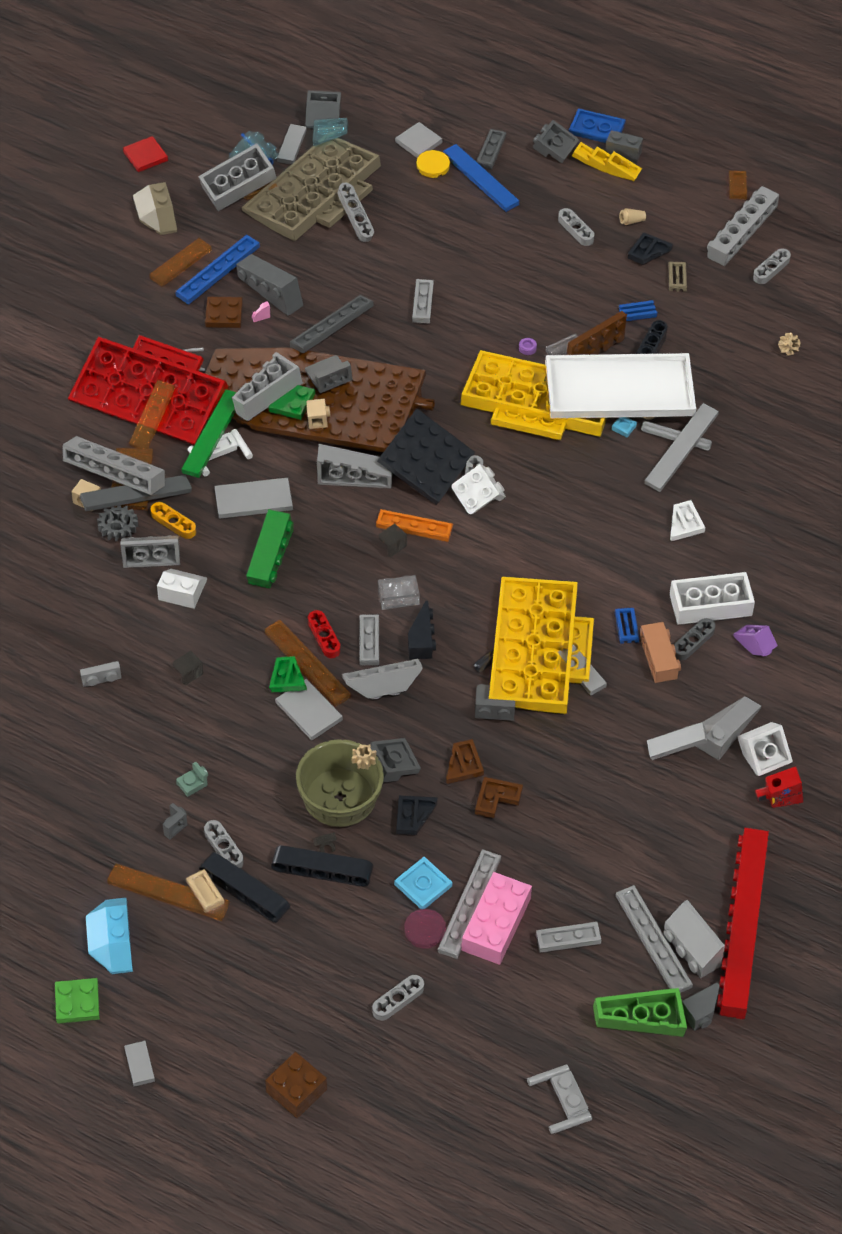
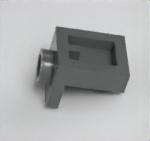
[163,803,188,840]

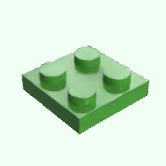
[55,978,100,1023]

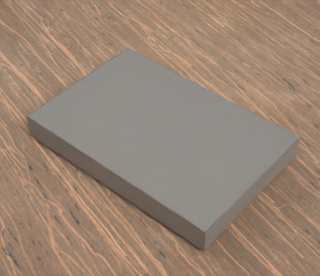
[275,679,343,741]

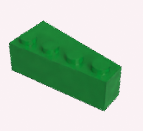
[247,509,294,589]

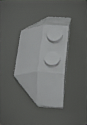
[342,659,423,699]

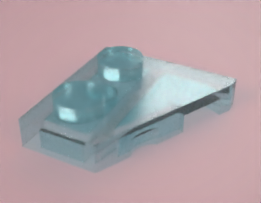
[313,118,348,146]

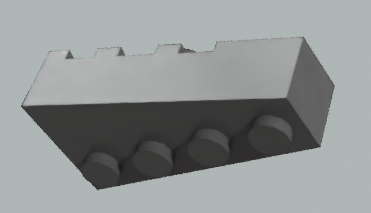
[236,254,304,316]

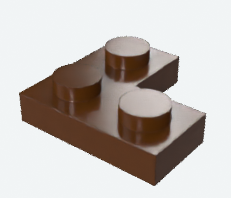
[475,777,523,818]

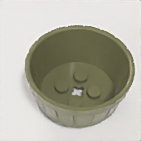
[296,739,384,827]

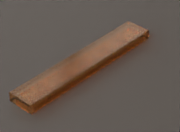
[265,620,351,707]
[107,863,230,921]

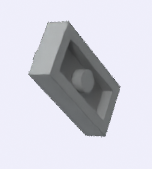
[80,661,121,687]

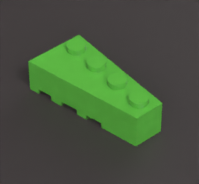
[593,988,687,1037]

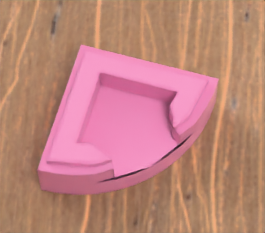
[252,301,270,322]

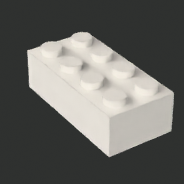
[670,572,755,625]

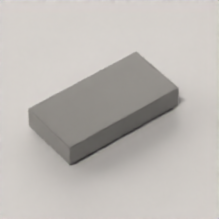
[124,1041,155,1087]

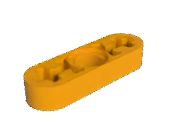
[151,502,196,539]

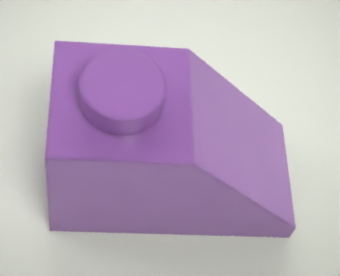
[733,625,778,657]

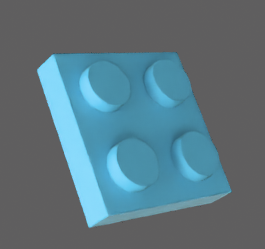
[394,857,453,911]

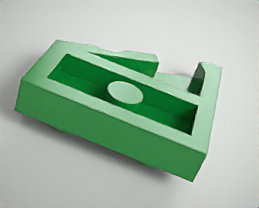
[268,385,315,420]
[269,656,307,693]

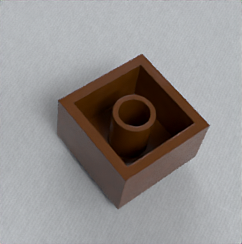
[265,1051,327,1119]

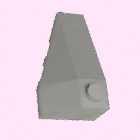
[696,697,761,760]

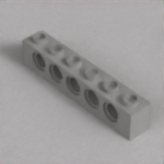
[707,186,779,266]
[63,436,165,495]

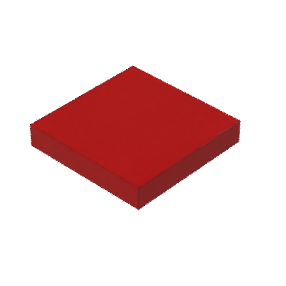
[123,136,168,172]

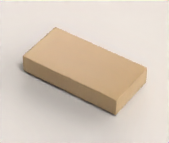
[186,869,224,912]

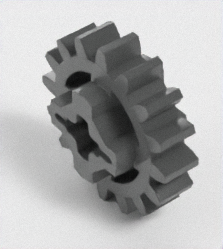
[97,505,138,541]

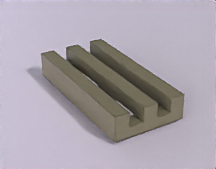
[668,262,687,292]

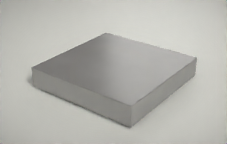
[395,122,442,158]

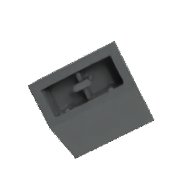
[306,90,341,130]

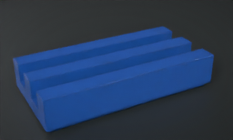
[619,300,657,321]
[615,608,639,644]

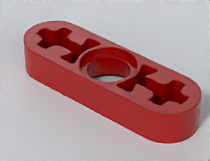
[308,610,340,658]

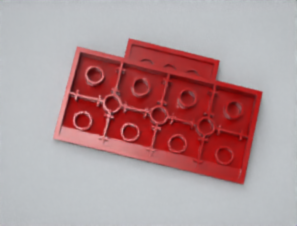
[68,335,228,445]

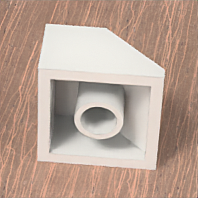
[157,569,207,609]
[737,722,793,776]

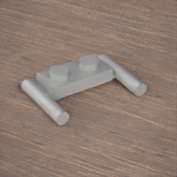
[527,1064,592,1134]

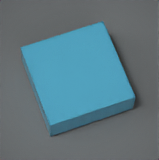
[612,417,637,437]

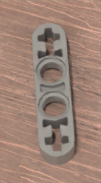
[337,182,374,242]

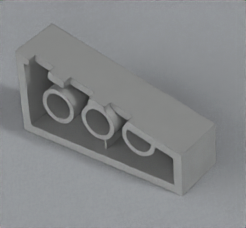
[317,444,393,488]

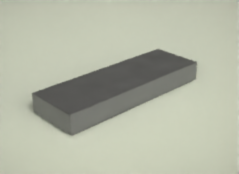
[476,129,507,170]

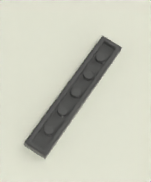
[290,295,374,353]
[80,475,192,511]

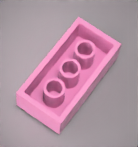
[461,872,532,965]

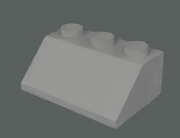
[121,535,180,568]
[663,900,725,978]

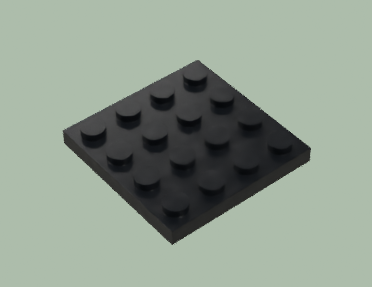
[377,409,475,505]

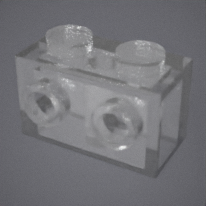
[378,575,419,610]

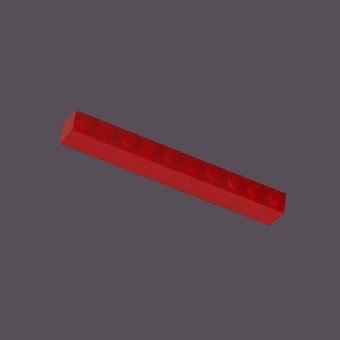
[717,828,769,1019]

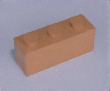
[640,622,681,683]

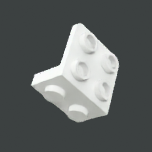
[452,464,506,515]

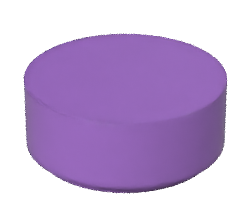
[519,338,537,355]

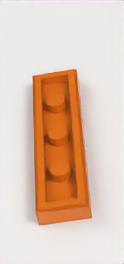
[376,509,453,542]

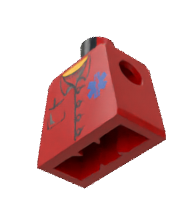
[755,767,803,808]

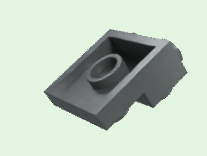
[532,120,580,163]
[370,738,421,782]

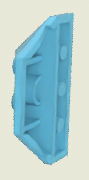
[86,898,133,974]

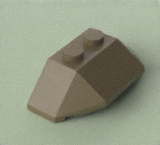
[133,182,177,235]

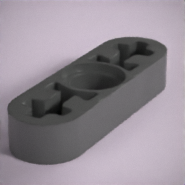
[674,618,715,660]

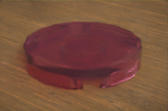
[404,909,446,948]

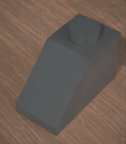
[682,983,720,1031]

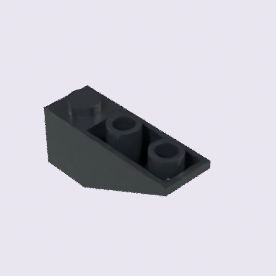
[408,601,436,660]

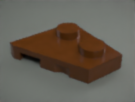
[446,739,484,784]

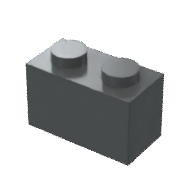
[605,130,643,164]

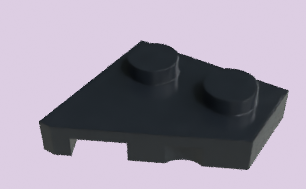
[627,232,673,265]
[396,795,438,835]

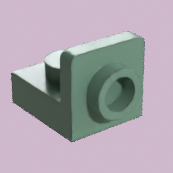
[176,762,208,797]

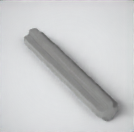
[642,421,712,451]

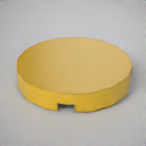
[416,150,450,178]

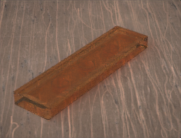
[150,238,212,287]
[129,380,175,451]

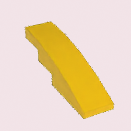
[572,142,642,181]

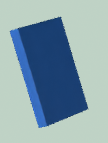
[569,108,626,143]

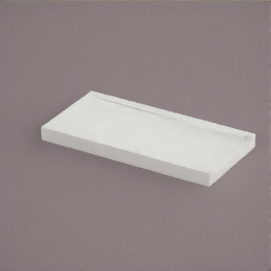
[545,353,696,418]

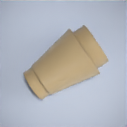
[619,208,646,225]

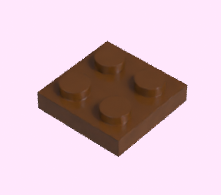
[205,297,243,328]

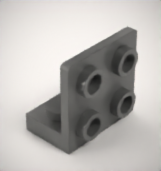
[305,355,353,393]

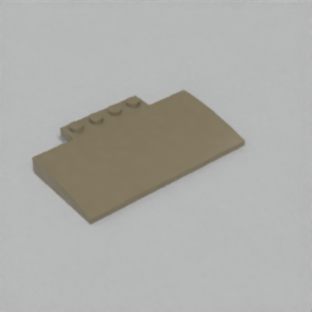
[242,134,381,241]

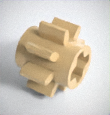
[778,333,801,355]
[352,744,376,770]

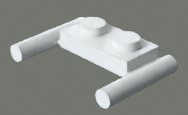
[188,429,253,476]

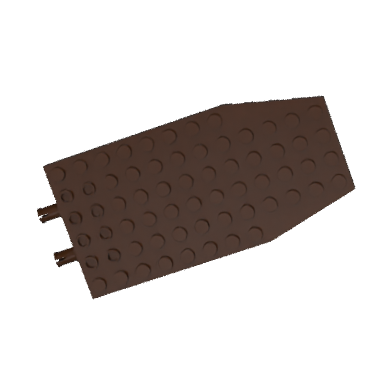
[205,348,435,452]

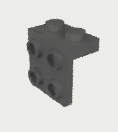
[475,684,515,721]

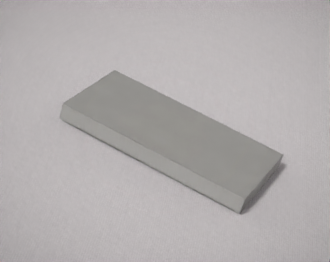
[214,478,293,519]

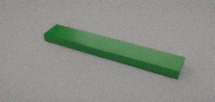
[182,390,237,478]

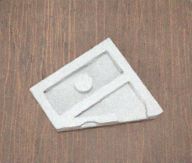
[670,500,705,541]

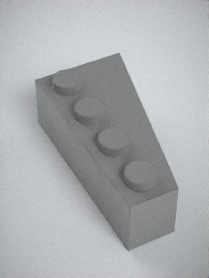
[232,352,303,421]

